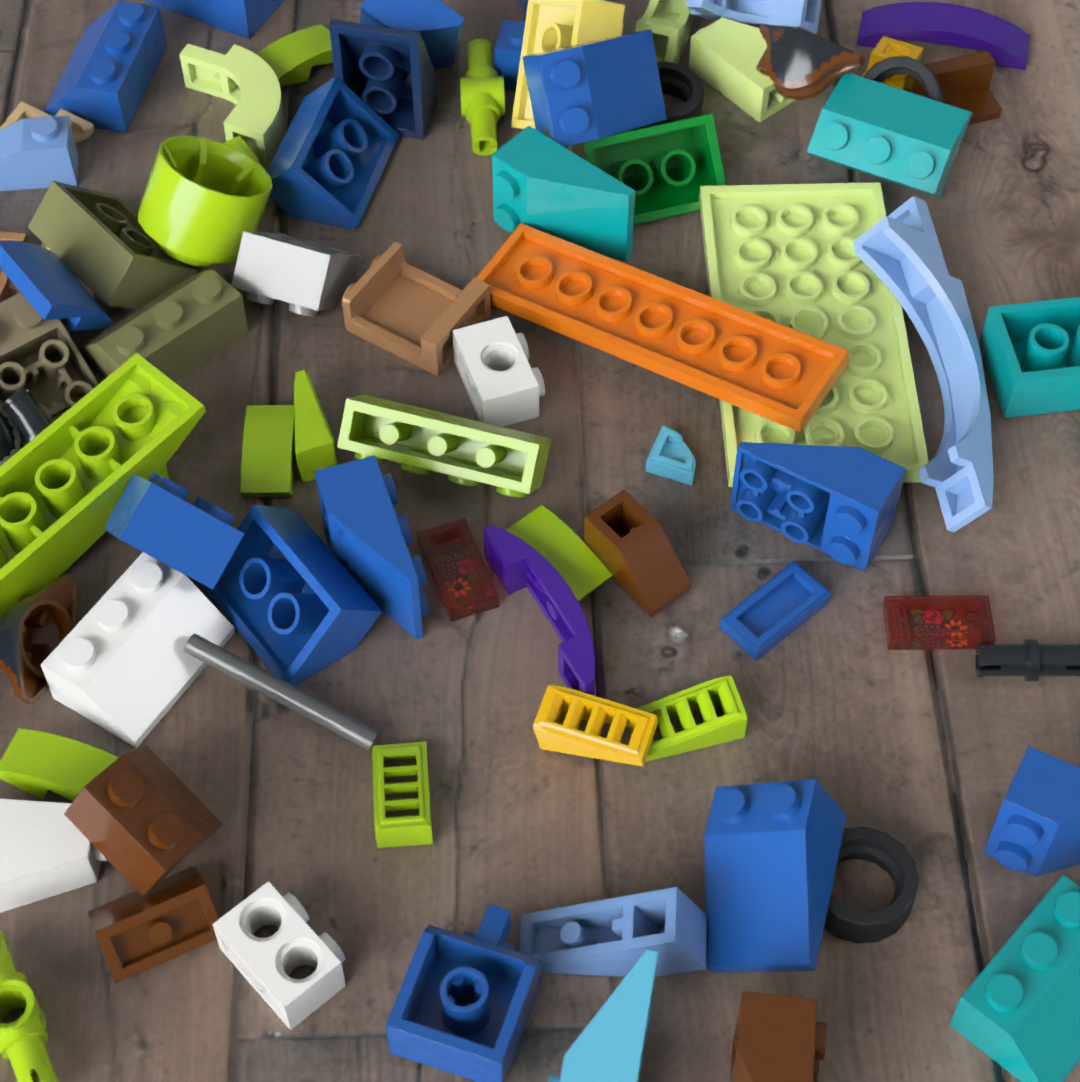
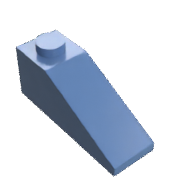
[0,115,79,191]
[519,887,707,978]

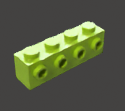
[337,394,551,498]

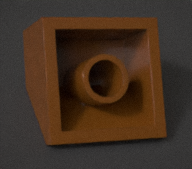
[64,744,222,897]

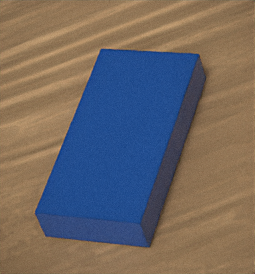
[720,561,831,661]

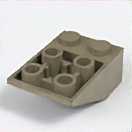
[0,292,99,448]

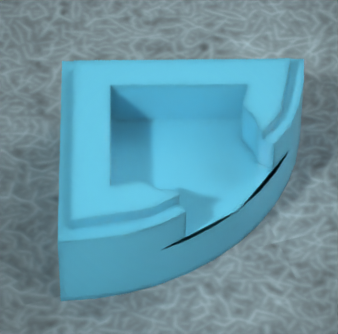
[645,425,696,486]

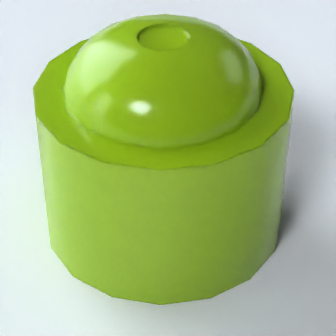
[138,135,272,267]

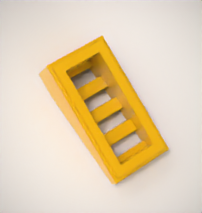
[533,685,659,766]

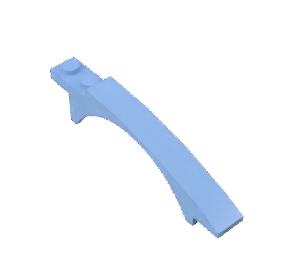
[853,196,994,532]

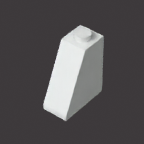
[0,799,108,913]

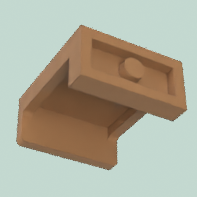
[341,241,491,377]

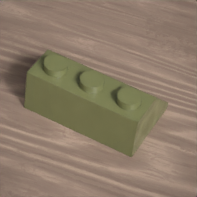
[28,181,197,310]
[77,269,249,382]

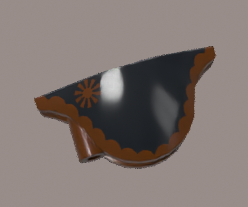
[756,24,865,100]
[0,574,79,705]

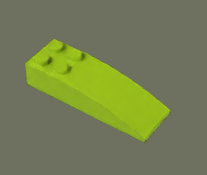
[0,353,206,616]

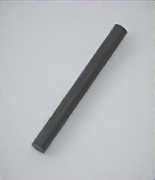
[184,633,381,752]

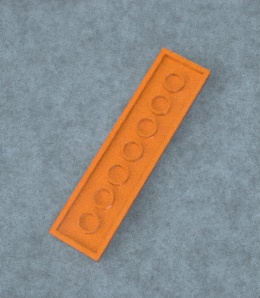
[476,223,849,433]

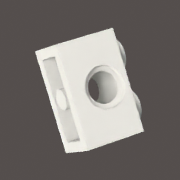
[453,316,545,427]

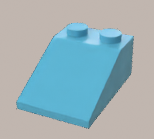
[547,950,658,1082]

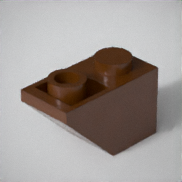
[584,490,691,617]

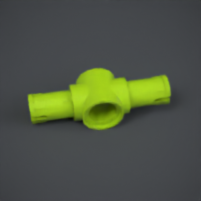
[460,39,505,156]
[0,930,60,1082]

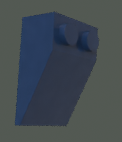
[329,19,437,140]

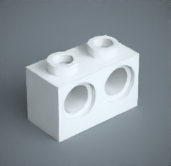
[212,881,346,1030]

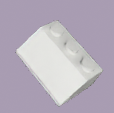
[41,552,235,748]

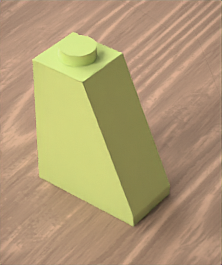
[689,17,795,123]

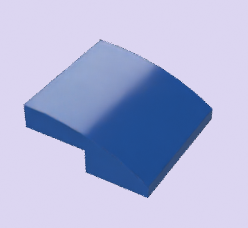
[0,240,113,331]

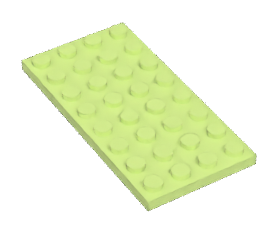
[699,182,929,487]

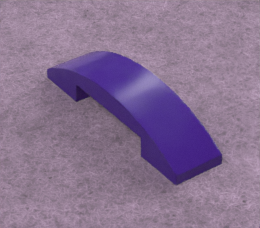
[856,1,1030,70]
[483,524,595,695]

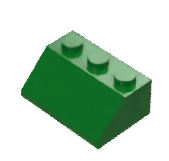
[571,114,726,225]

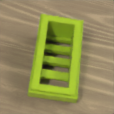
[294,370,339,482]
[629,675,747,762]
[372,741,433,849]

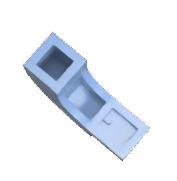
[686,0,822,35]

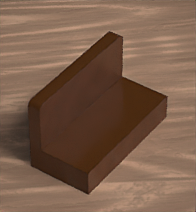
[903,51,1002,125]
[88,867,219,983]

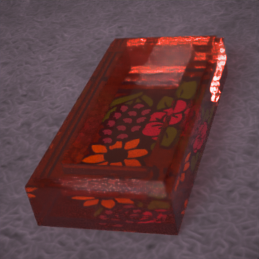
[417,518,500,622]
[882,595,996,650]

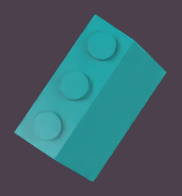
[807,73,972,199]
[949,875,1080,1082]

